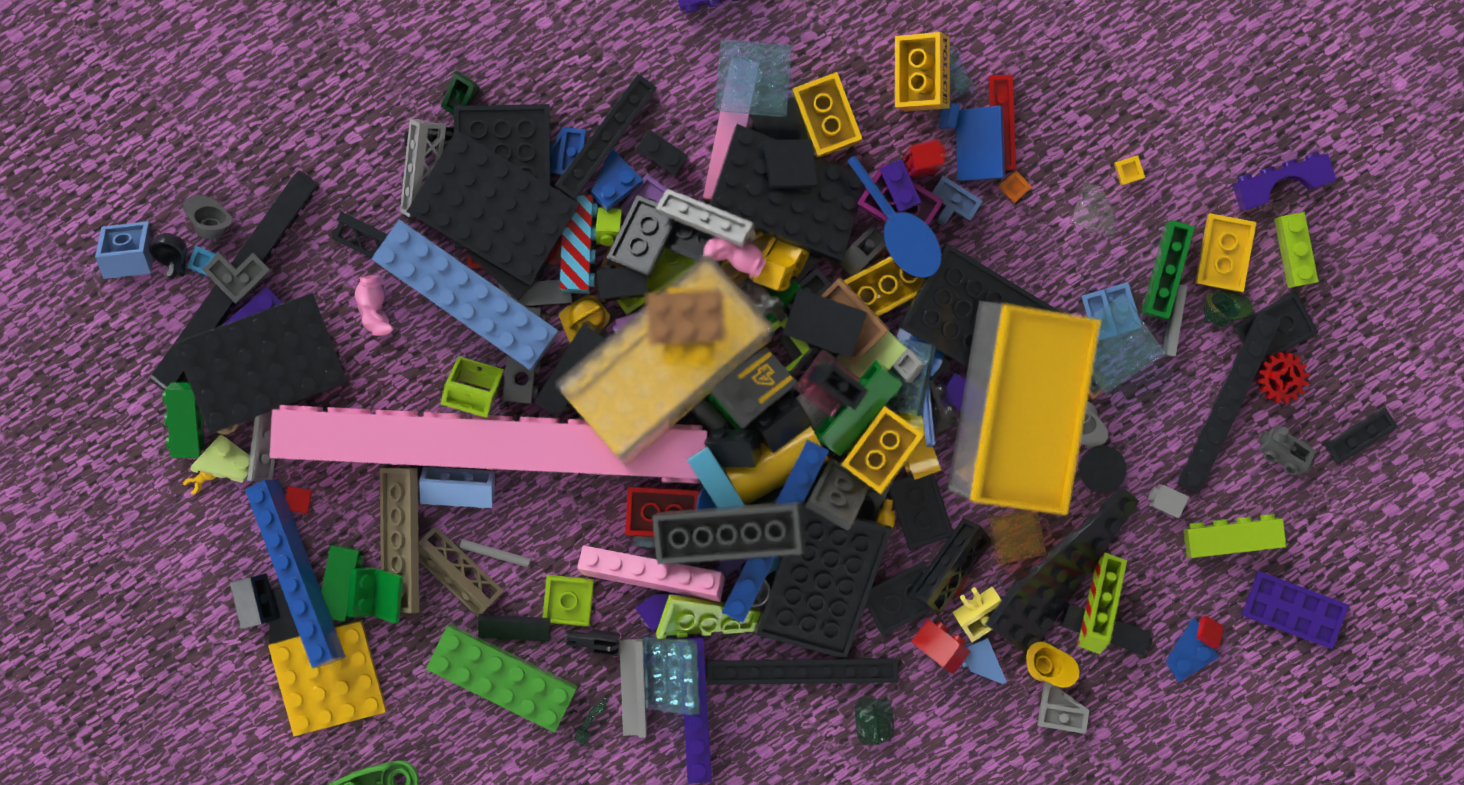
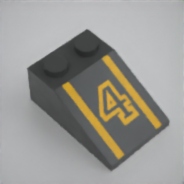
[711,347,797,429]

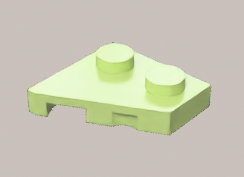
[190,434,250,483]

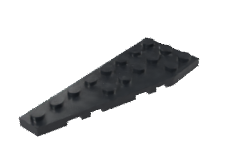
[985,487,1139,654]

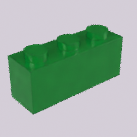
[162,382,205,458]
[321,544,365,622]

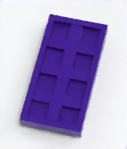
[1241,571,1349,649]

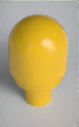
[876,499,896,529]

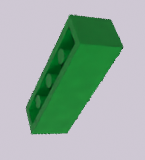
[1141,220,1195,320]
[814,360,903,456]

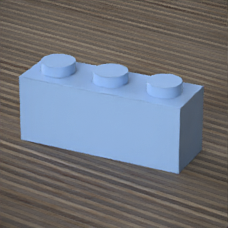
[419,467,495,508]

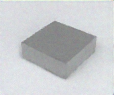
[893,348,926,382]

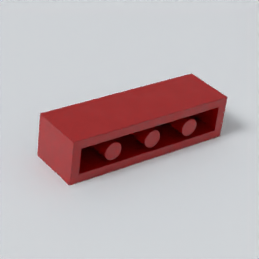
[902,139,947,180]

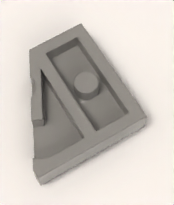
[1037,681,1090,734]

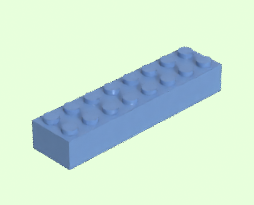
[372,220,560,371]

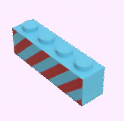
[560,195,598,294]

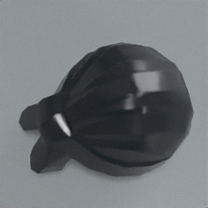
[149,233,186,280]

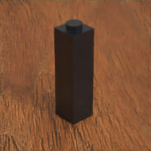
[1059,603,1152,655]

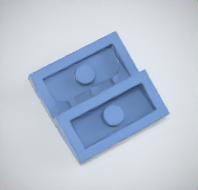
[1081,282,1142,341]

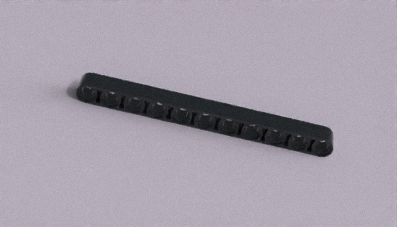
[149,170,320,391]

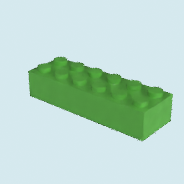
[426,623,578,733]

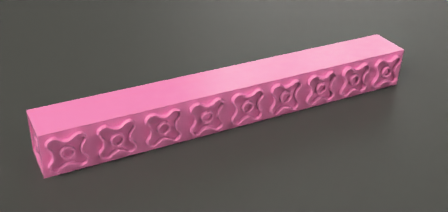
[270,405,708,483]

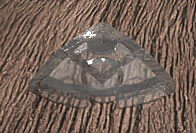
[1070,179,1116,240]

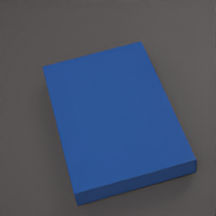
[956,106,1006,182]

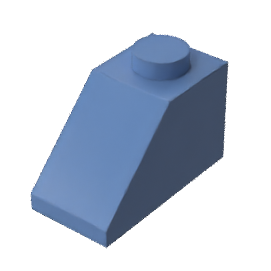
[962,636,1007,684]

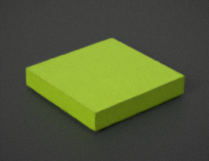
[543,575,594,627]

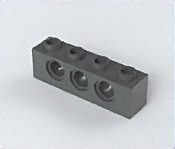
[502,307,546,404]

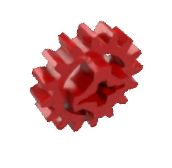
[1256,352,1310,404]

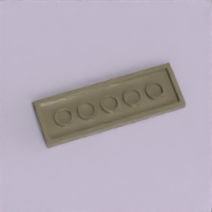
[380,468,420,613]

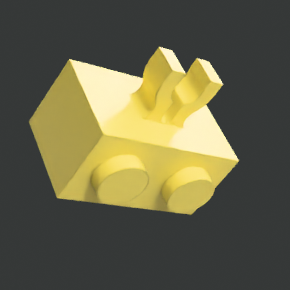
[953,587,1001,642]

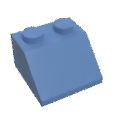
[95,221,153,279]

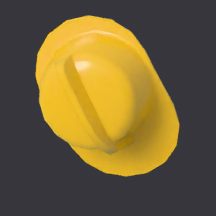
[559,295,610,343]
[1025,642,1080,688]

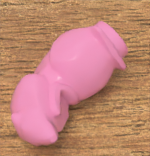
[704,237,767,278]
[355,275,393,336]

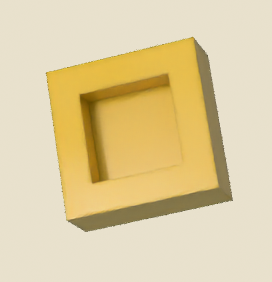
[1114,155,1145,186]

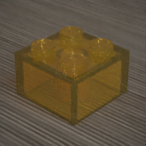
[987,509,1047,564]

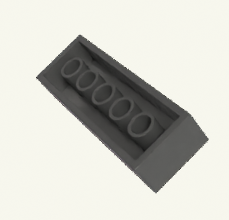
[653,501,806,564]

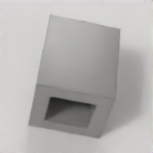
[1148,484,1189,518]

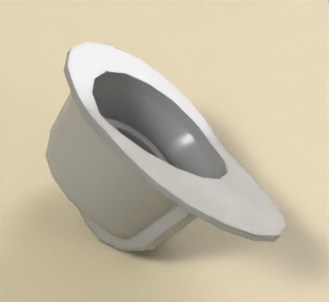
[1080,402,1108,447]

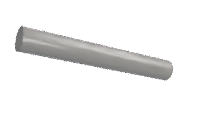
[460,539,531,567]

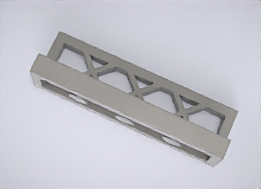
[400,119,446,218]
[656,189,756,247]
[619,639,647,738]

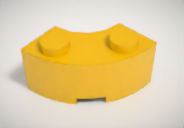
[752,240,810,291]
[898,407,941,480]

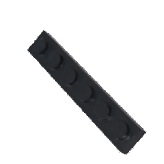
[554,73,657,200]

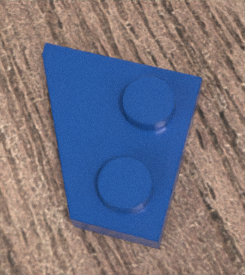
[550,127,588,175]
[591,149,643,211]
[1165,618,1219,682]

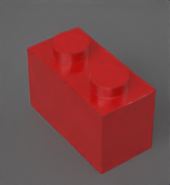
[911,619,971,675]

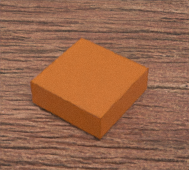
[998,170,1032,204]

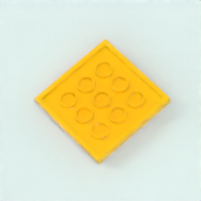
[268,620,387,736]

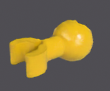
[183,471,216,494]

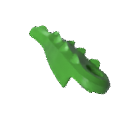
[328,760,419,785]

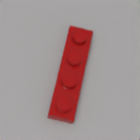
[988,75,1016,171]

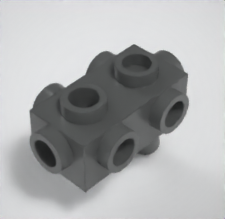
[1258,426,1316,475]

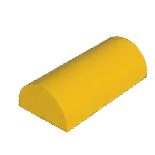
[844,256,925,316]
[724,426,829,506]

